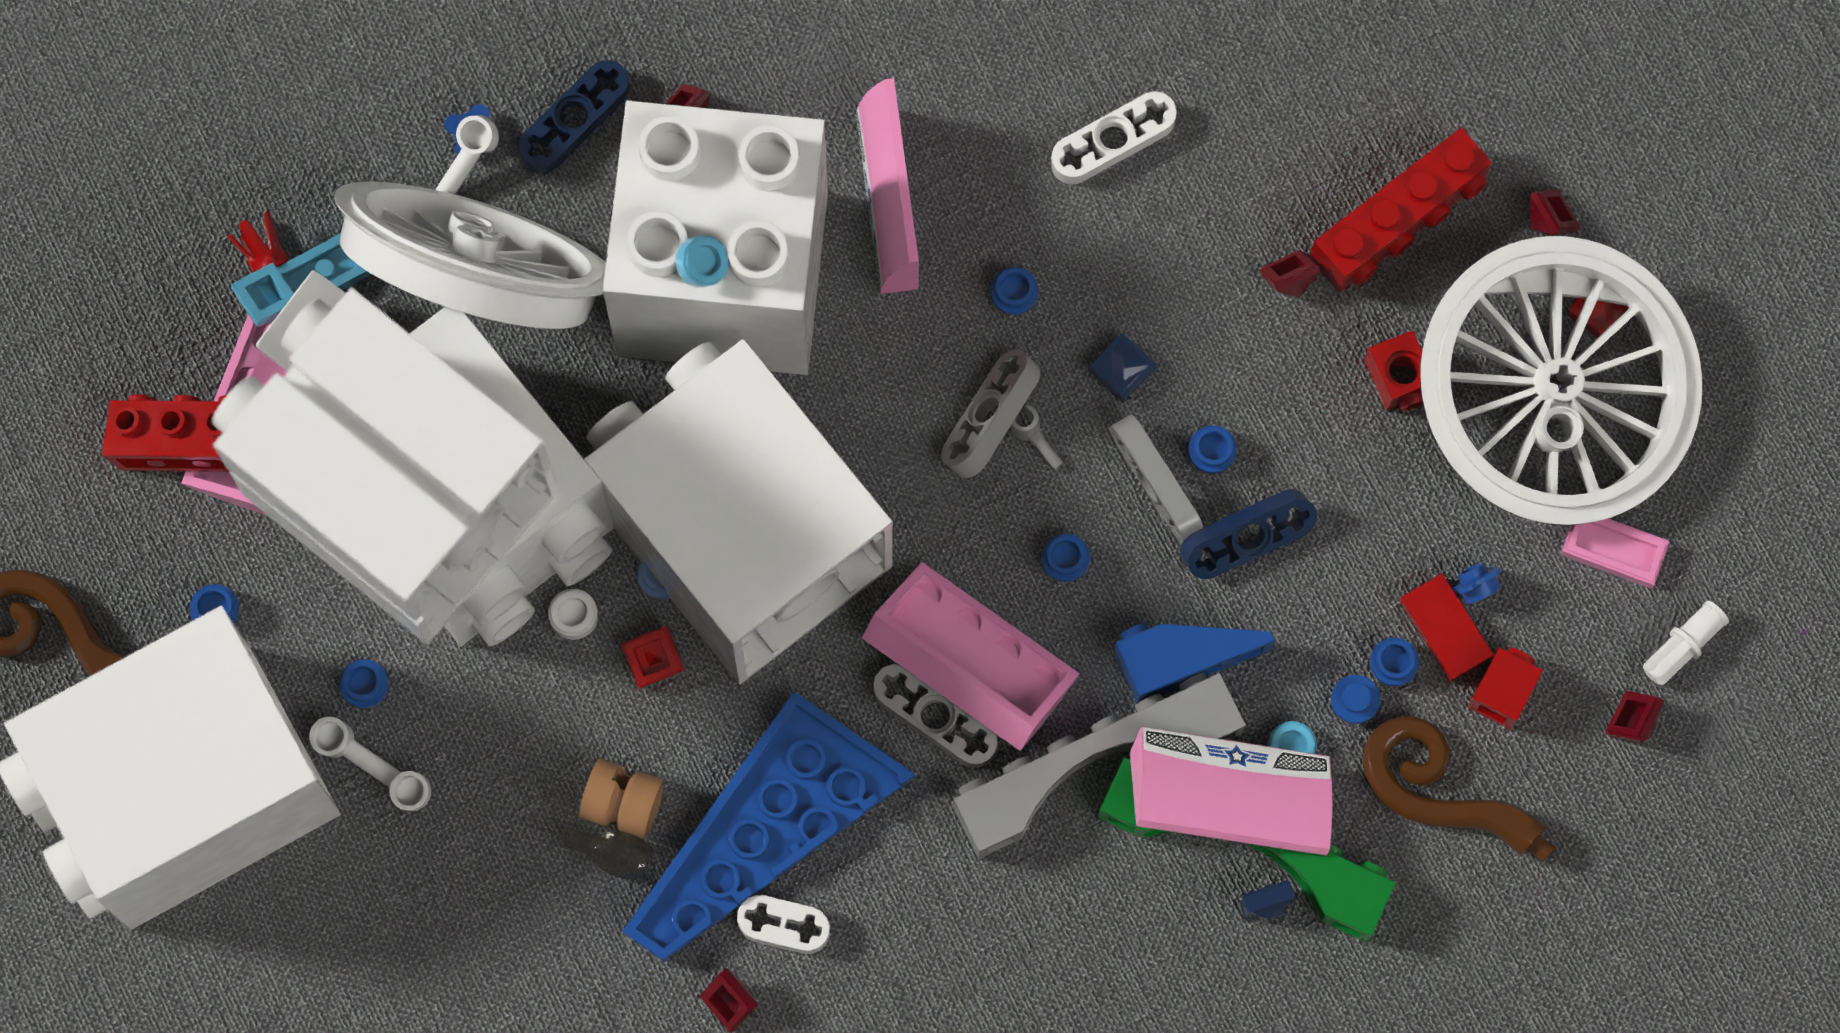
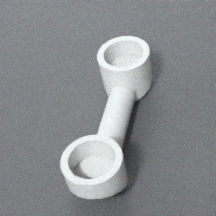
[435,115,499,195]
[309,717,431,811]

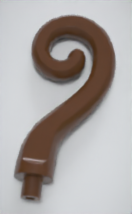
[0,570,128,676]
[1363,716,1556,862]

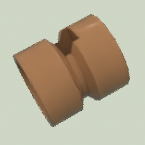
[579,758,665,840]

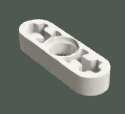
[1051,91,1176,184]

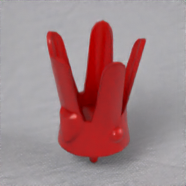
[226,210,290,272]

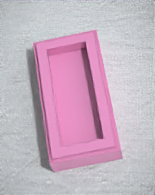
[1560,518,1670,589]

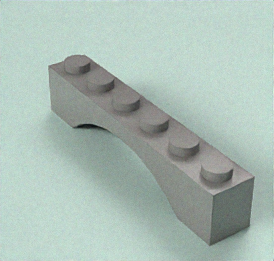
[953,673,1246,860]

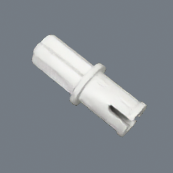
[1643,601,1729,685]

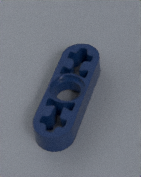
[519,60,630,174]
[1180,489,1317,579]

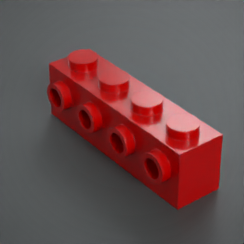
[1309,127,1492,293]
[102,394,231,472]

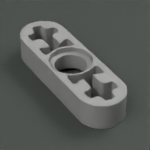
[941,349,1040,478]
[1109,414,1204,544]
[873,664,997,768]

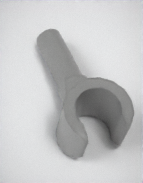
[1011,405,1063,470]

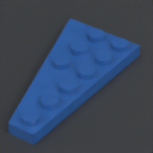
[622,691,915,962]

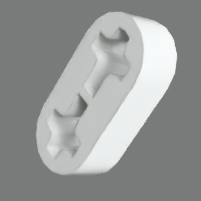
[737,895,830,954]

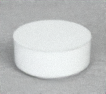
[548,589,598,640]

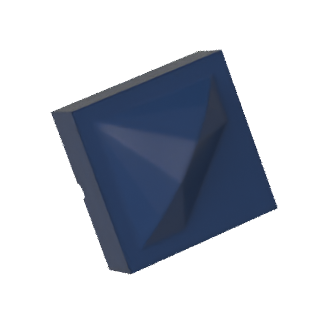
[1088,333,1157,402]
[1239,881,1295,920]

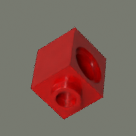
[1364,330,1423,412]
[1467,647,1543,730]

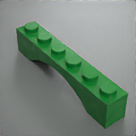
[1098,757,1396,943]

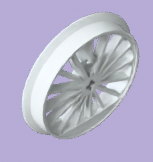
[334,182,606,329]
[1421,236,1702,525]

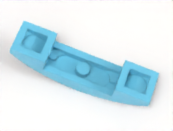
[231,233,371,326]

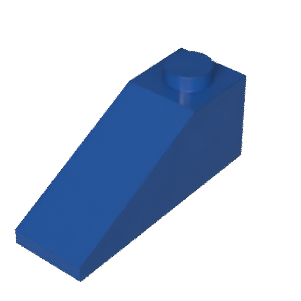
[1114,623,1275,704]

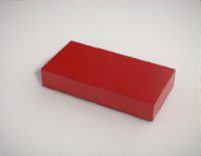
[1399,573,1494,683]

